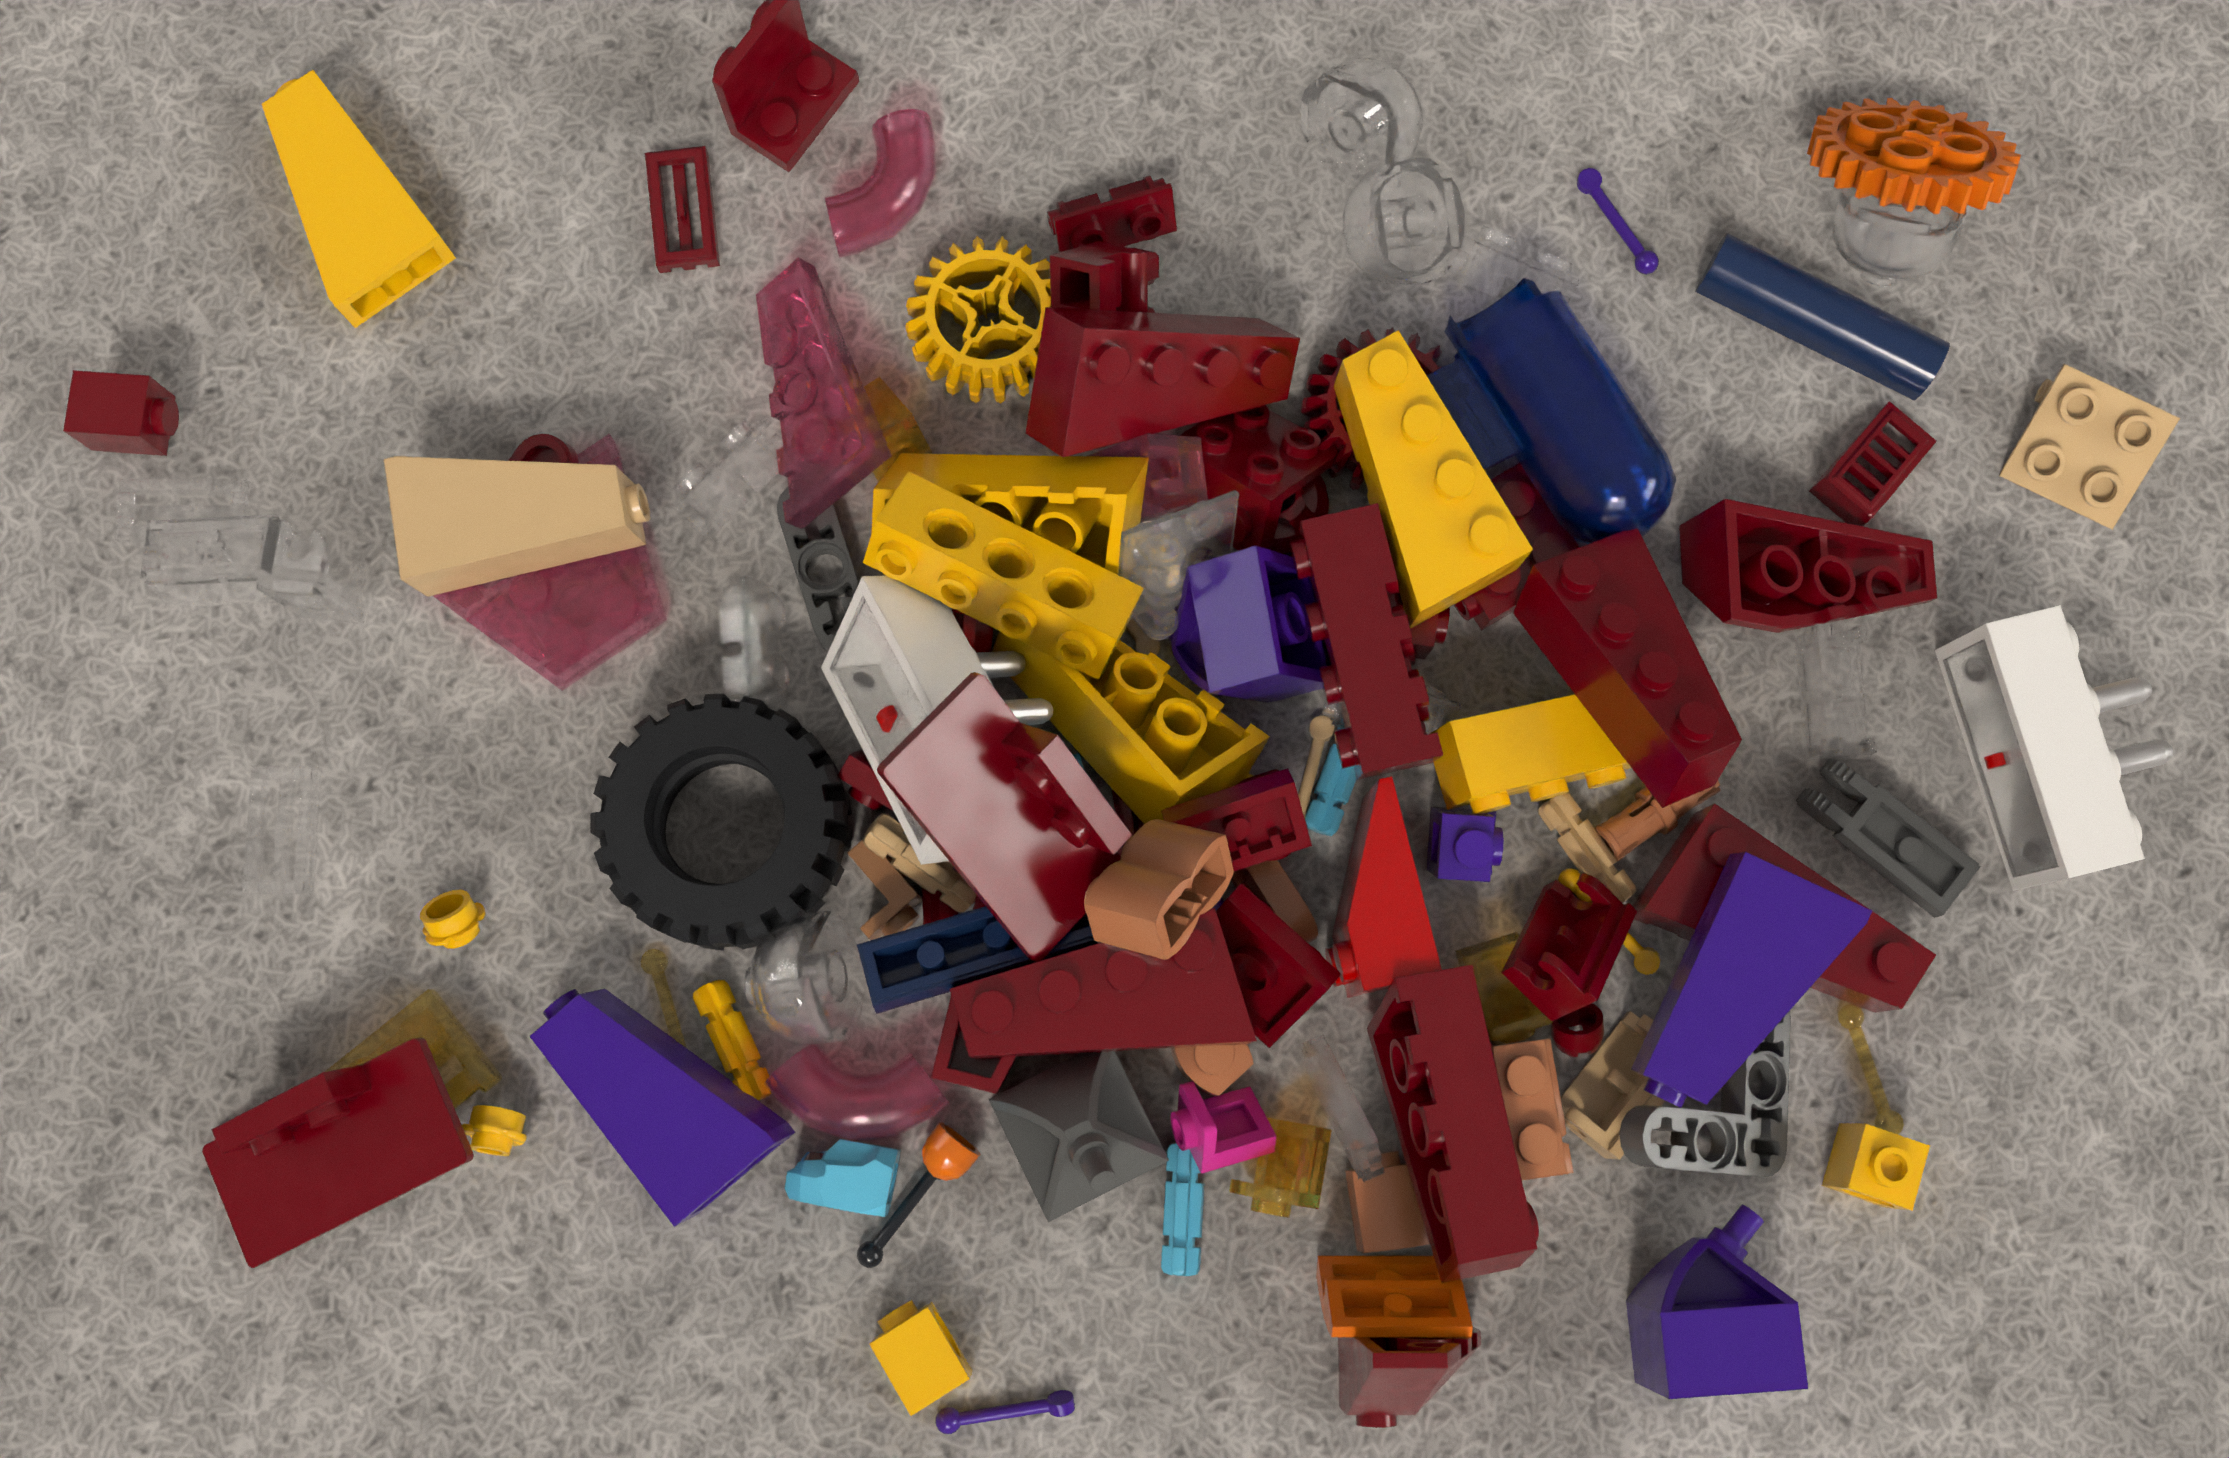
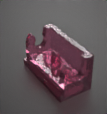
[1087,433,1208,522]

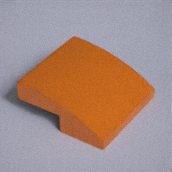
[1316,1256,1473,1338]

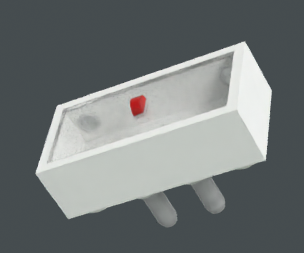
[821,576,1053,865]
[1935,605,2173,891]

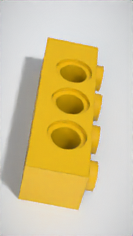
[863,471,1144,680]

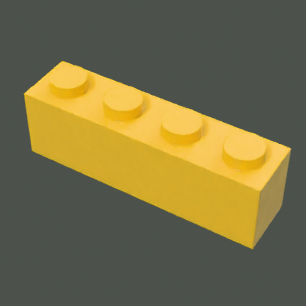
[1430,694,1631,815]

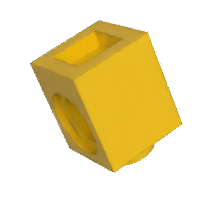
[1822,1123,1930,1211]
[869,1299,973,1416]

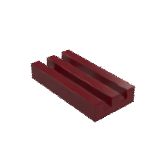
[645,146,720,273]

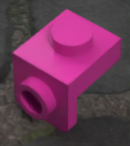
[1170,1081,1276,1174]

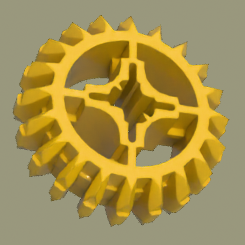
[905,236,1051,404]

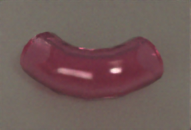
[825,109,936,258]
[765,1043,950,1141]

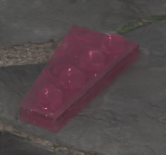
[756,257,892,529]

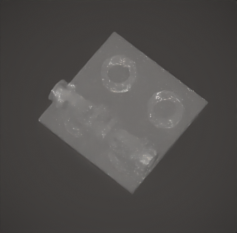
[1118,490,1239,640]

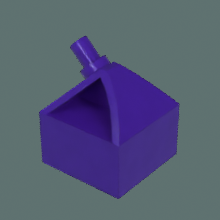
[1145,546,1330,703]
[1626,1204,1808,1399]

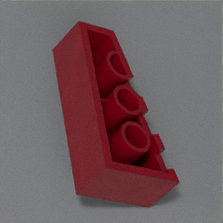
[1513,526,1742,808]
[949,908,1257,1058]

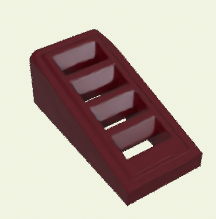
[1809,401,1937,526]

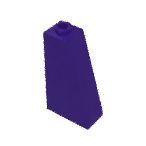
[1631,852,1872,1108]
[530,988,796,1227]

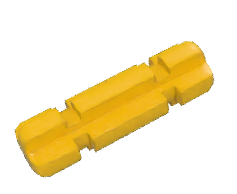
[693,979,774,1101]

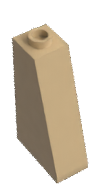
[384,456,650,597]

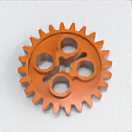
[1807,98,2021,214]

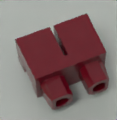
[1050,241,1159,313]

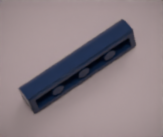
[1695,233,1950,401]
[857,906,1101,1014]

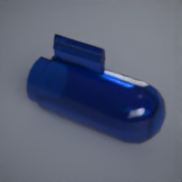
[1427,278,1676,544]

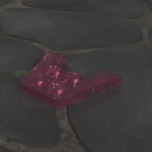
[433,434,667,691]

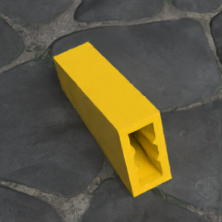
[261,69,456,328]

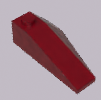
[1679,499,1937,633]

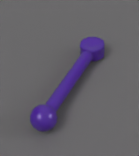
[1577,168,1659,275]
[935,1390,1075,1434]

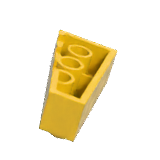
[1334,330,1533,629]
[871,453,1149,579]
[992,631,1270,824]

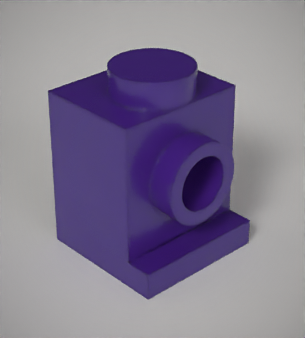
[1427,807,1504,882]

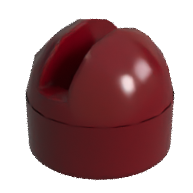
[1550,1003,1604,1057]

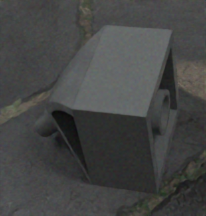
[988,1051,1169,1222]

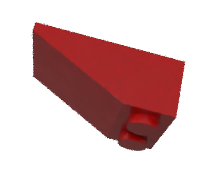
[1325,776,1442,998]

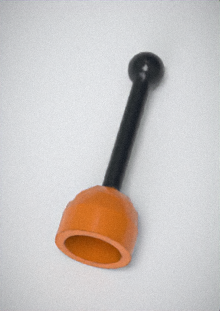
[857,1122,981,1268]

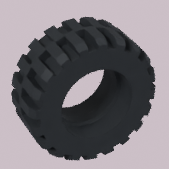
[590,693,853,950]

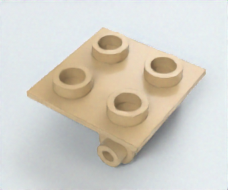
[1999,364,2180,530]

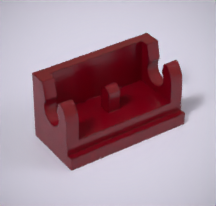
[1501,873,1638,1021]

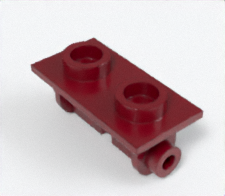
[1047,175,1177,252]

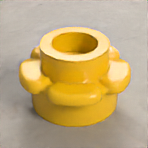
[420,890,485,949]
[462,1105,527,1156]

